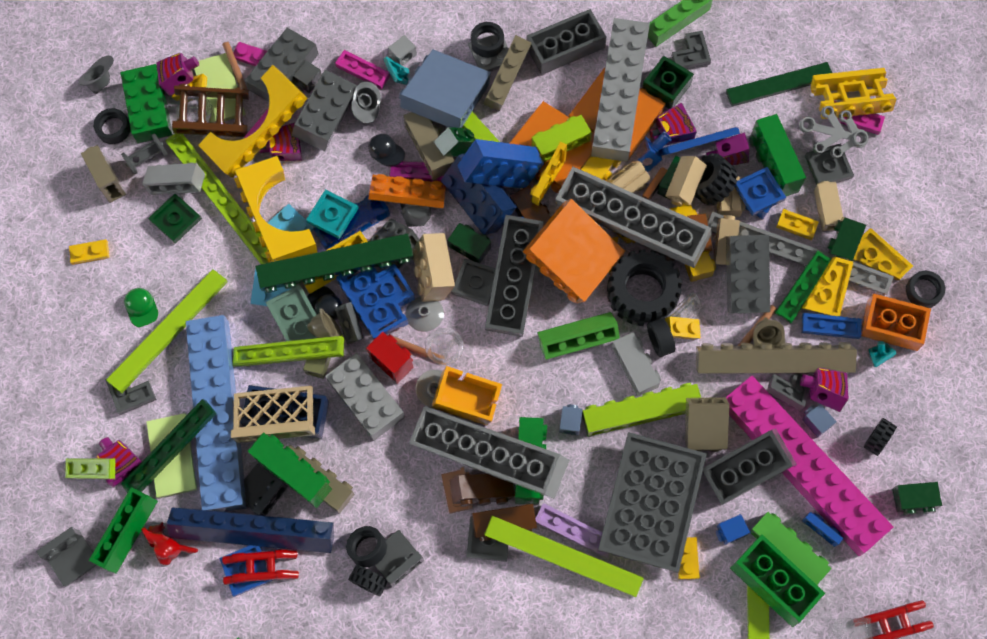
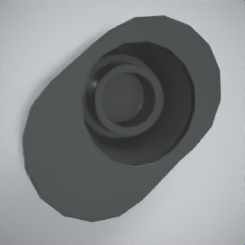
[78,55,114,94]
[351,82,381,123]
[400,203,432,227]

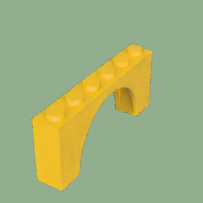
[198,65,308,178]
[234,156,318,263]

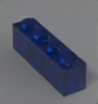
[313,195,391,251]

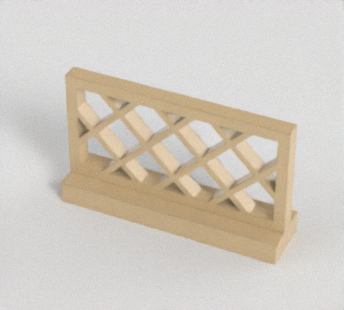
[231,386,315,443]

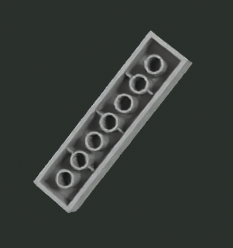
[591,18,650,162]
[555,167,711,268]
[409,406,569,499]

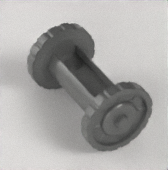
[121,134,168,175]

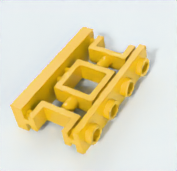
[811,68,897,119]

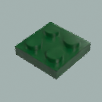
[148,194,202,244]

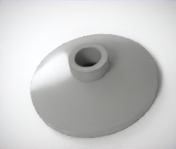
[406,296,444,332]
[415,370,442,408]

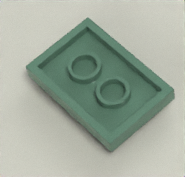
[266,284,317,341]

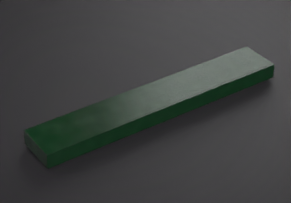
[726,62,832,107]
[121,399,217,493]

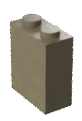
[81,145,126,203]
[685,397,729,452]

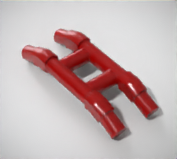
[222,550,299,585]
[854,600,934,639]

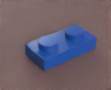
[802,512,844,547]

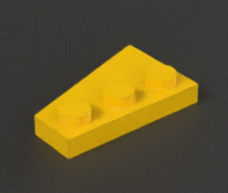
[802,257,853,316]

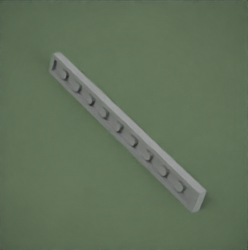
[708,212,894,295]

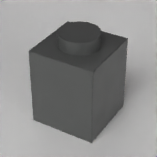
[293,60,322,93]

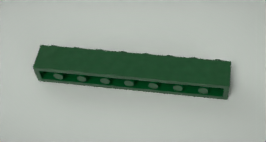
[255,233,413,293]

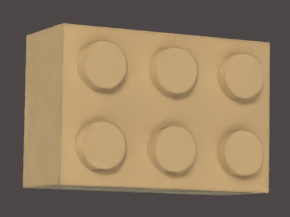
[412,233,455,302]

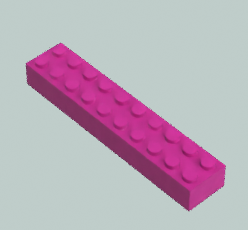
[726,375,894,557]

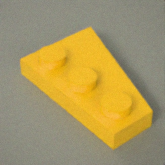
[531,141,567,205]
[853,228,913,281]

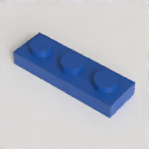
[801,313,862,339]

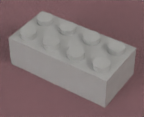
[325,353,405,441]

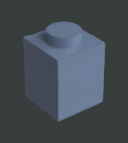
[559,404,582,436]
[802,404,837,438]

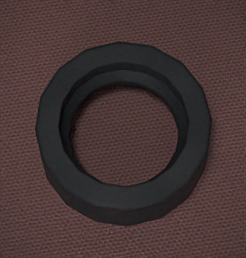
[470,21,504,58]
[93,108,131,144]
[905,270,946,308]
[647,318,676,357]
[346,526,387,567]

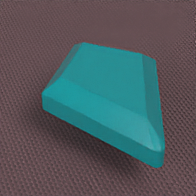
[383,56,410,85]
[868,341,896,368]

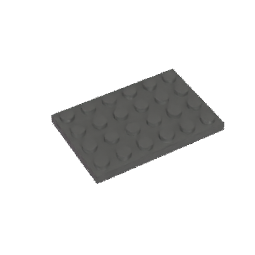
[598,432,707,573]

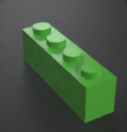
[647,0,713,47]
[537,312,620,359]
[750,512,832,585]

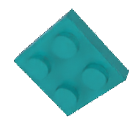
[306,189,359,239]

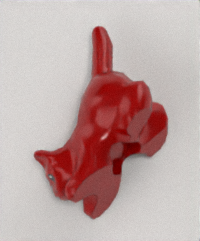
[141,522,198,565]

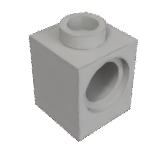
[388,35,417,66]

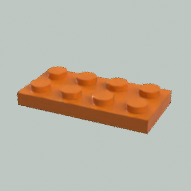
[369,174,446,208]

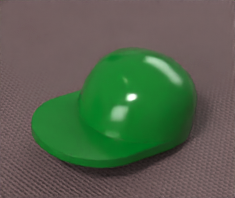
[124,288,158,328]

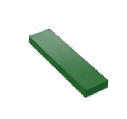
[775,250,831,324]

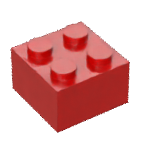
[366,332,414,384]

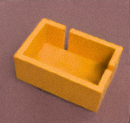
[431,366,502,426]

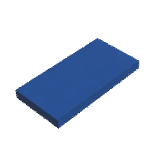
[660,127,740,156]

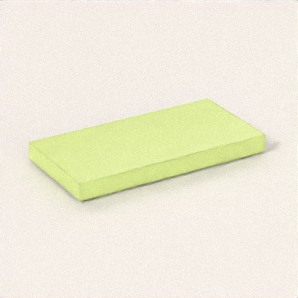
[194,53,246,123]
[146,413,197,498]

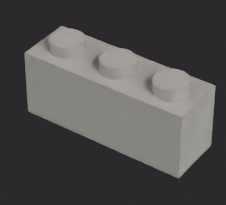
[142,163,205,195]
[611,332,661,397]

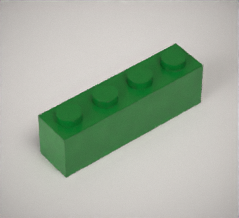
[89,487,158,574]

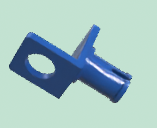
[636,132,672,172]

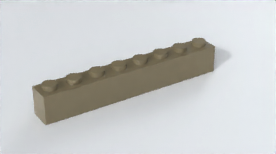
[696,342,857,374]

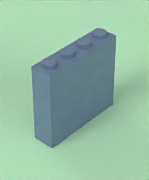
[399,49,491,128]

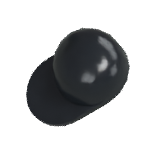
[368,133,405,166]
[307,286,343,320]

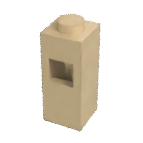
[665,156,706,206]
[814,181,843,231]
[713,215,740,265]

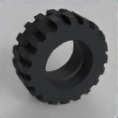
[607,249,682,326]

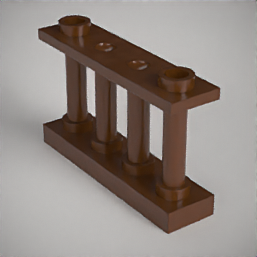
[172,84,249,137]

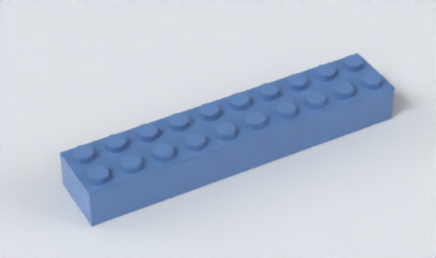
[186,315,247,512]

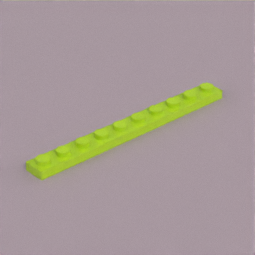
[165,134,268,264]

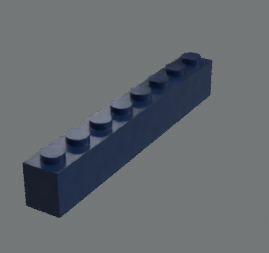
[167,507,334,553]

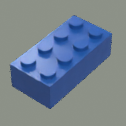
[457,139,544,188]

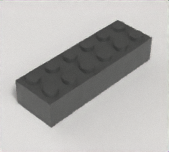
[485,215,544,337]

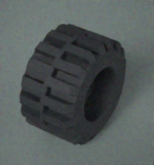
[694,153,738,205]

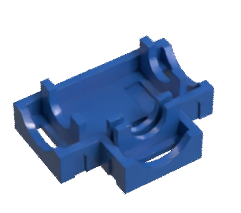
[336,264,415,340]

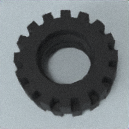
[864,418,897,456]
[348,564,388,597]

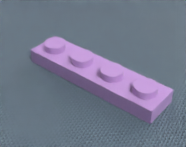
[535,503,609,558]

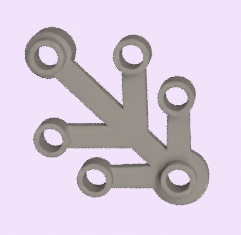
[799,106,869,158]

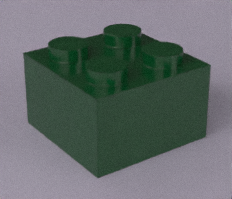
[642,55,694,109]

